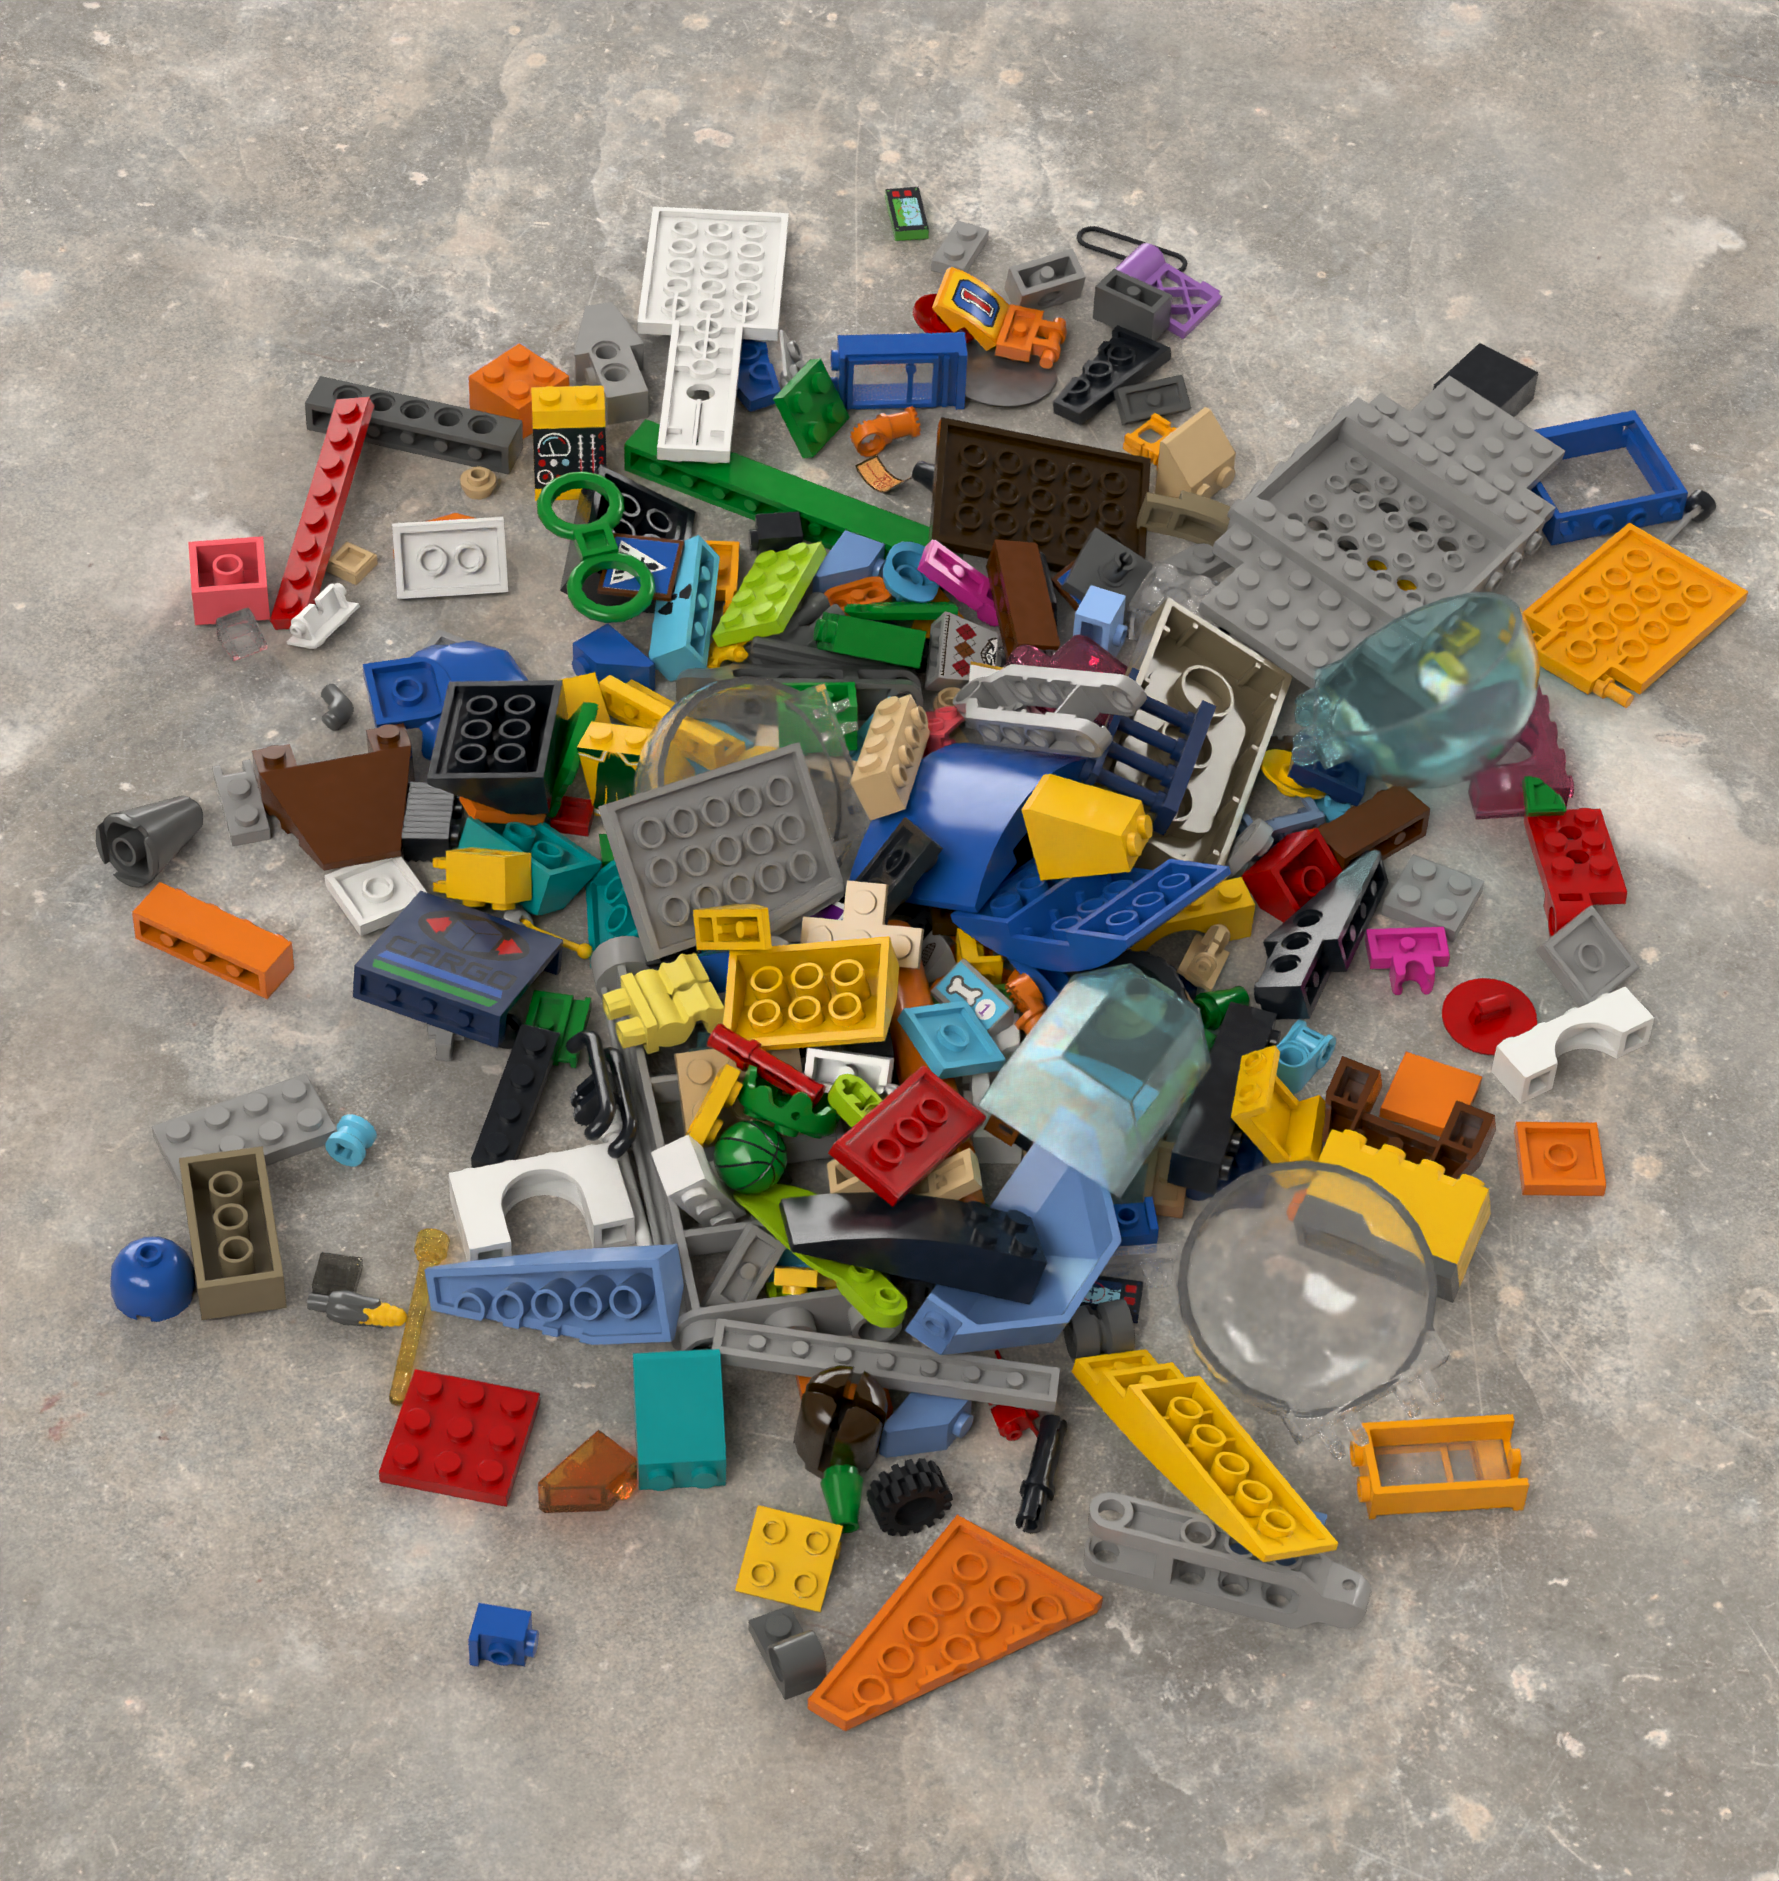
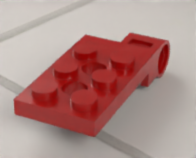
[1524,808,1627,937]

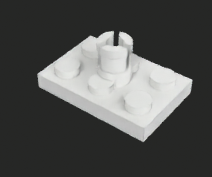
[392,517,508,599]

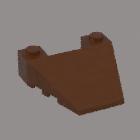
[252,723,415,871]
[1321,1056,1496,1179]

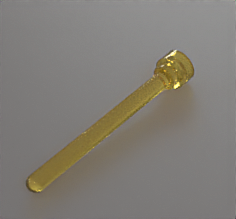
[389,1228,450,1407]

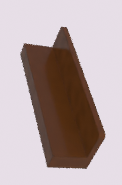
[986,540,1060,666]

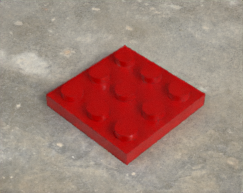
[379,1369,540,1507]

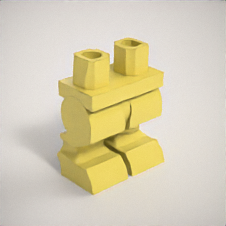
[602,953,724,1054]

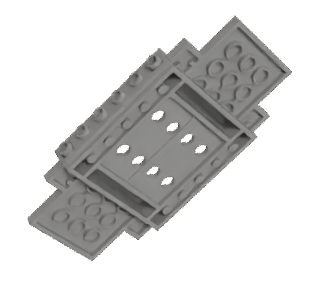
[1198,375,1565,692]

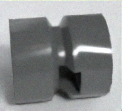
[1063,1299,1135,1363]

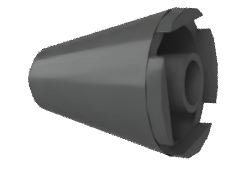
[96,795,203,887]

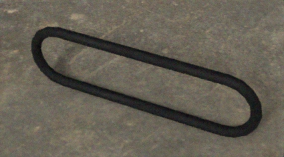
[1076,226,1188,272]

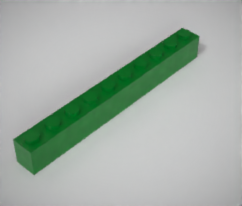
[624,419,963,592]

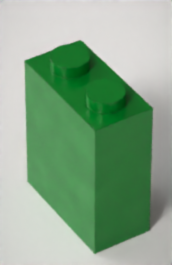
[814,612,927,668]

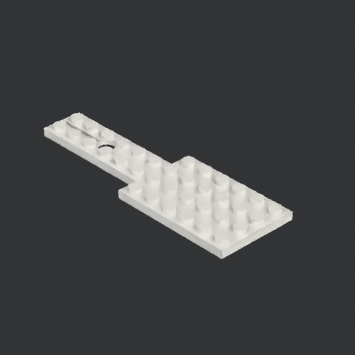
[637,207,789,464]

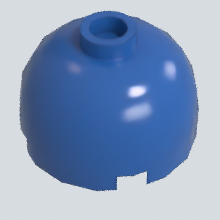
[110,1236,196,1322]

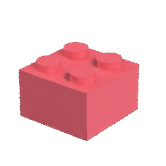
[188,536,270,625]

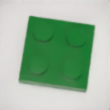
[773,358,850,458]

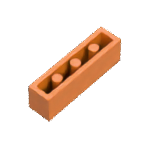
[132,882,294,999]

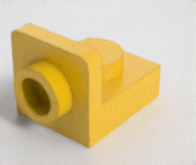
[955,928,1003,985]

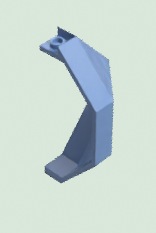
[905,1105,1122,1355]

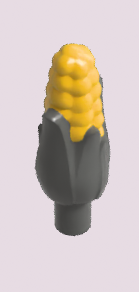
[307,1290,407,1329]

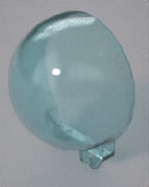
[1292,592,1540,789]

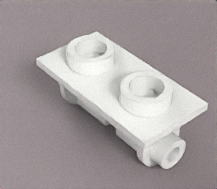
[287,583,360,649]

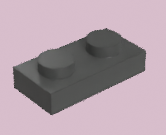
[1113,374,1191,425]

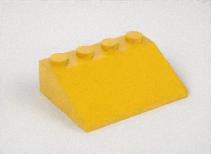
[723,936,899,1051]

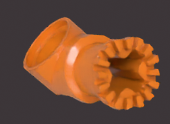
[850,406,921,457]
[1004,972,1067,1050]

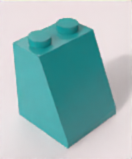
[633,1349,726,1491]

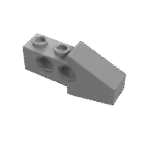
[574,302,648,425]

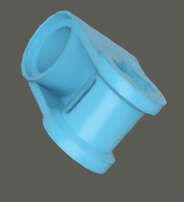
[1276,1019,1336,1094]

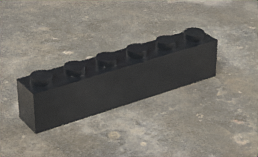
[1167,1002,1281,1195]

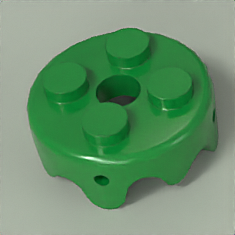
[738,1065,841,1139]

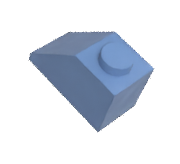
[812,530,886,594]
[879,1392,974,1458]

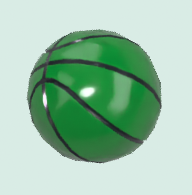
[713,1120,787,1194]

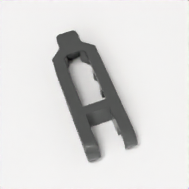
[676,664,924,721]

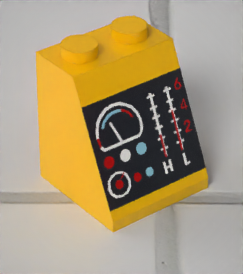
[531,385,607,501]

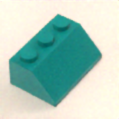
[458,816,602,916]
[585,859,639,969]

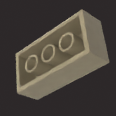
[179,1146,287,1320]

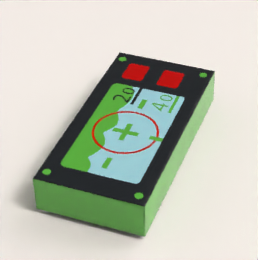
[885,187,929,241]

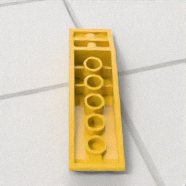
[1071,1349,1339,1562]

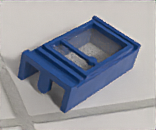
[830,332,968,410]

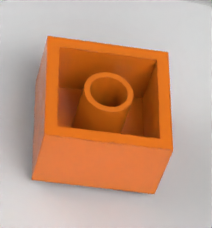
[468,343,570,439]

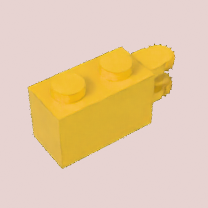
[433,847,532,910]

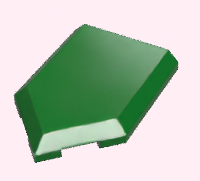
[844,601,958,620]
[547,702,599,818]

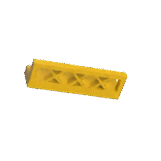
[599,675,745,770]

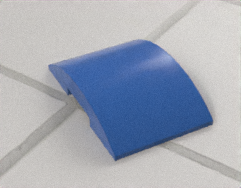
[849,742,1093,913]
[950,858,1231,972]

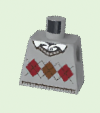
[924,612,1007,692]

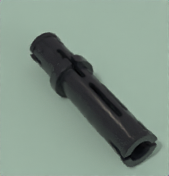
[1015,1414,1068,1534]

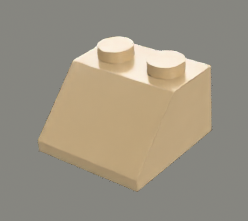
[1155,407,1236,499]

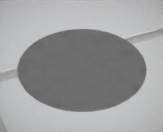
[965,340,1056,406]

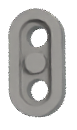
[1225,818,1274,880]

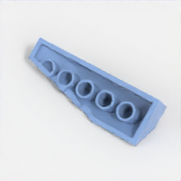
[424,1244,684,1345]

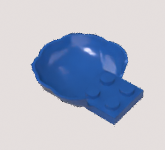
[363,640,529,761]

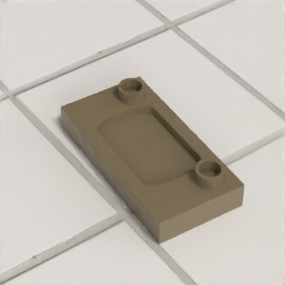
[1082,597,1293,870]

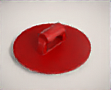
[1442,978,1537,1056]

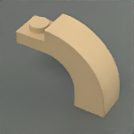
[827,1148,983,1200]

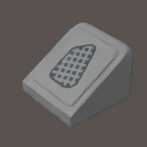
[921,931,956,984]

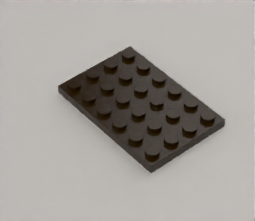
[928,417,1151,572]

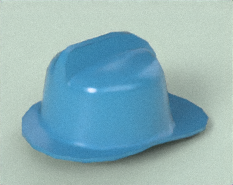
[883,542,939,603]

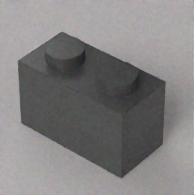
[1093,269,1172,341]

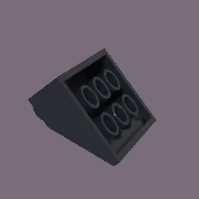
[560,465,696,613]
[427,680,568,815]

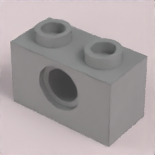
[1005,248,1086,310]

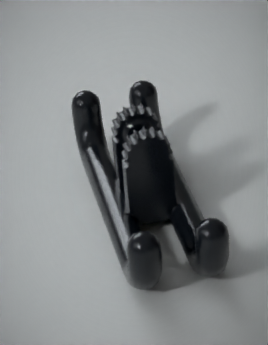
[566,1030,639,1159]

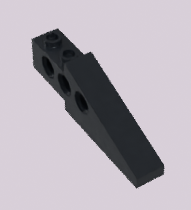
[1254,850,1389,1020]

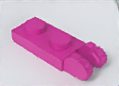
[917,540,999,627]

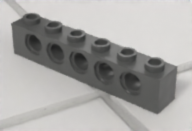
[305,376,523,475]

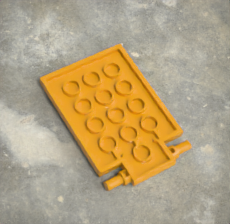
[1505,522,1748,708]

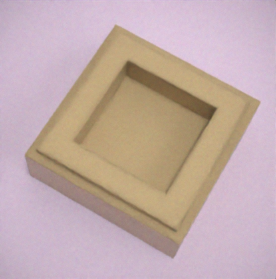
[326,542,378,585]

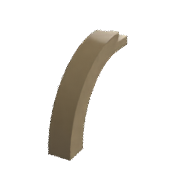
[1137,491,1231,547]

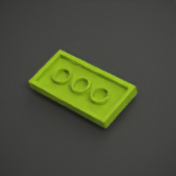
[712,541,827,648]

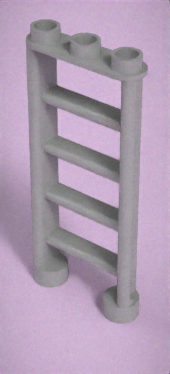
[590,922,903,1365]

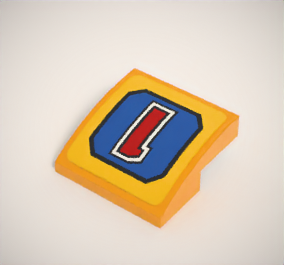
[932,267,1010,351]

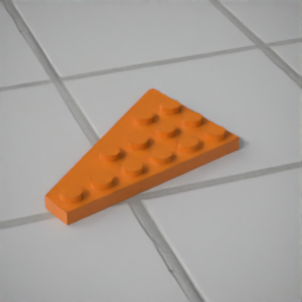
[807,1514,1103,1731]

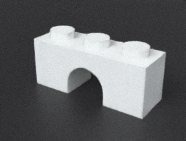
[651,1134,746,1227]

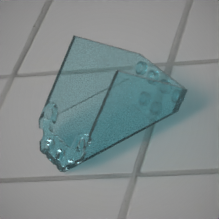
[978,963,1212,1203]

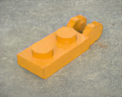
[704,540,740,615]

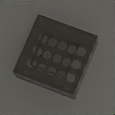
[312,1252,363,1296]

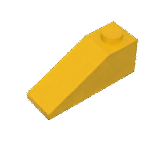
[693,904,772,950]

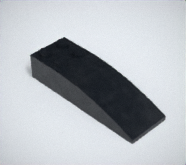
[779,1192,1047,1304]

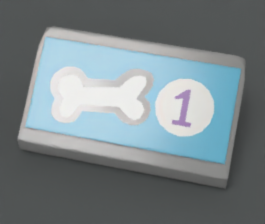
[931,958,1014,1037]

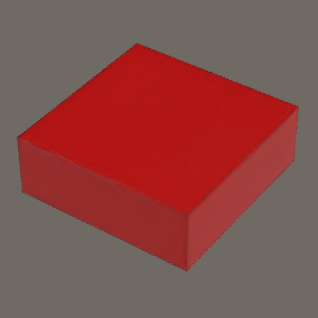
[550,796,595,837]

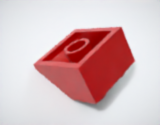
[1241,828,1343,923]

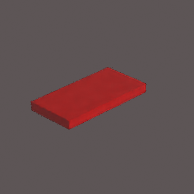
[828,1065,987,1207]

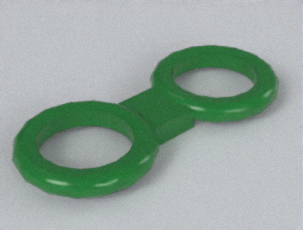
[537,471,656,623]

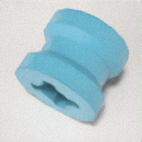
[325,1114,377,1167]

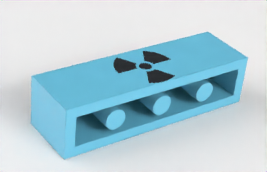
[648,535,720,682]

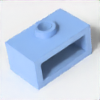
[1070,585,1128,673]

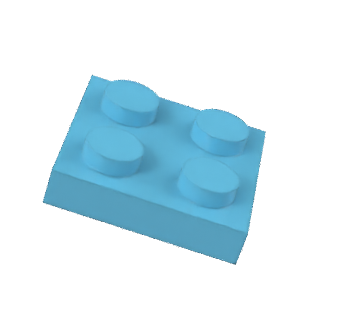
[897,1000,1006,1079]

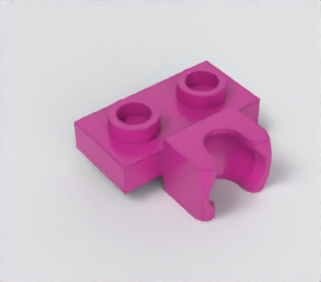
[1364,927,1450,995]

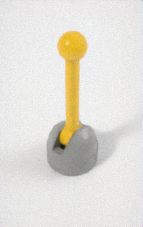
[502,906,593,959]

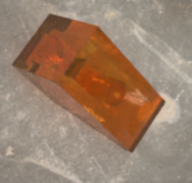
[538,1430,638,1513]

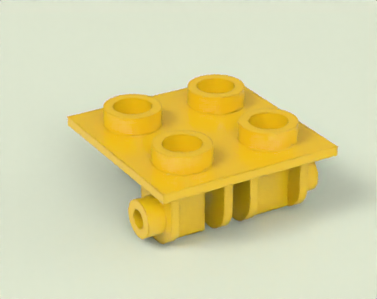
[735,1505,843,1613]

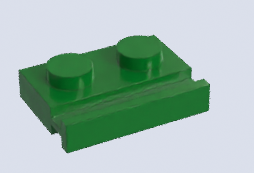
[525,990,592,1068]

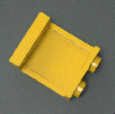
[1231,1045,1325,1177]

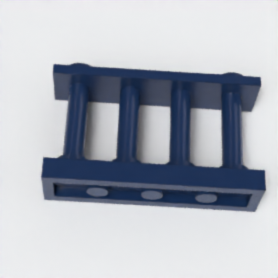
[1078,667,1216,836]

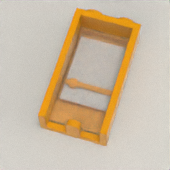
[1350,1414,1529,1519]

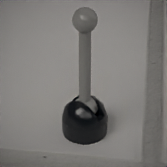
[1661,490,1716,544]

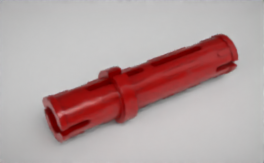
[707,1023,826,1108]

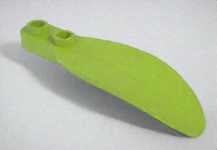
[733,1184,907,1328]

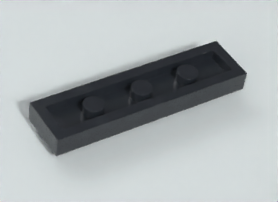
[471,1024,561,1168]

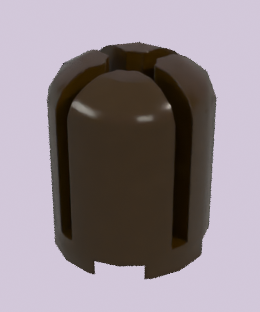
[793,1365,888,1479]

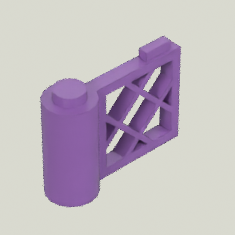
[1115,243,1222,339]

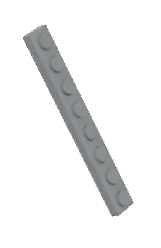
[712,1318,1060,1413]

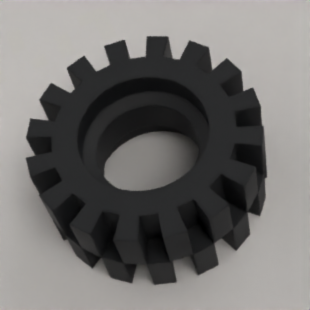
[866,1458,953,1536]

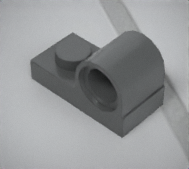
[749,1605,826,1700]

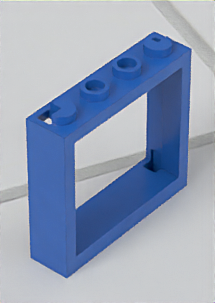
[1530,410,1688,546]

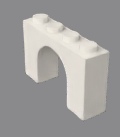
[449,1142,635,1261]

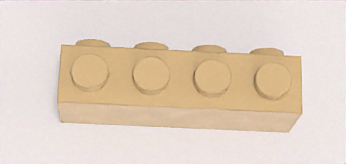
[850,694,930,821]

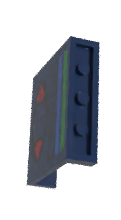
[353,891,563,1048]

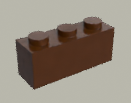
[1318,782,1430,870]

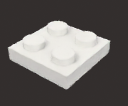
[325,856,427,936]

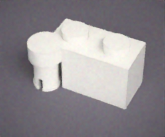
[804,1047,899,1100]

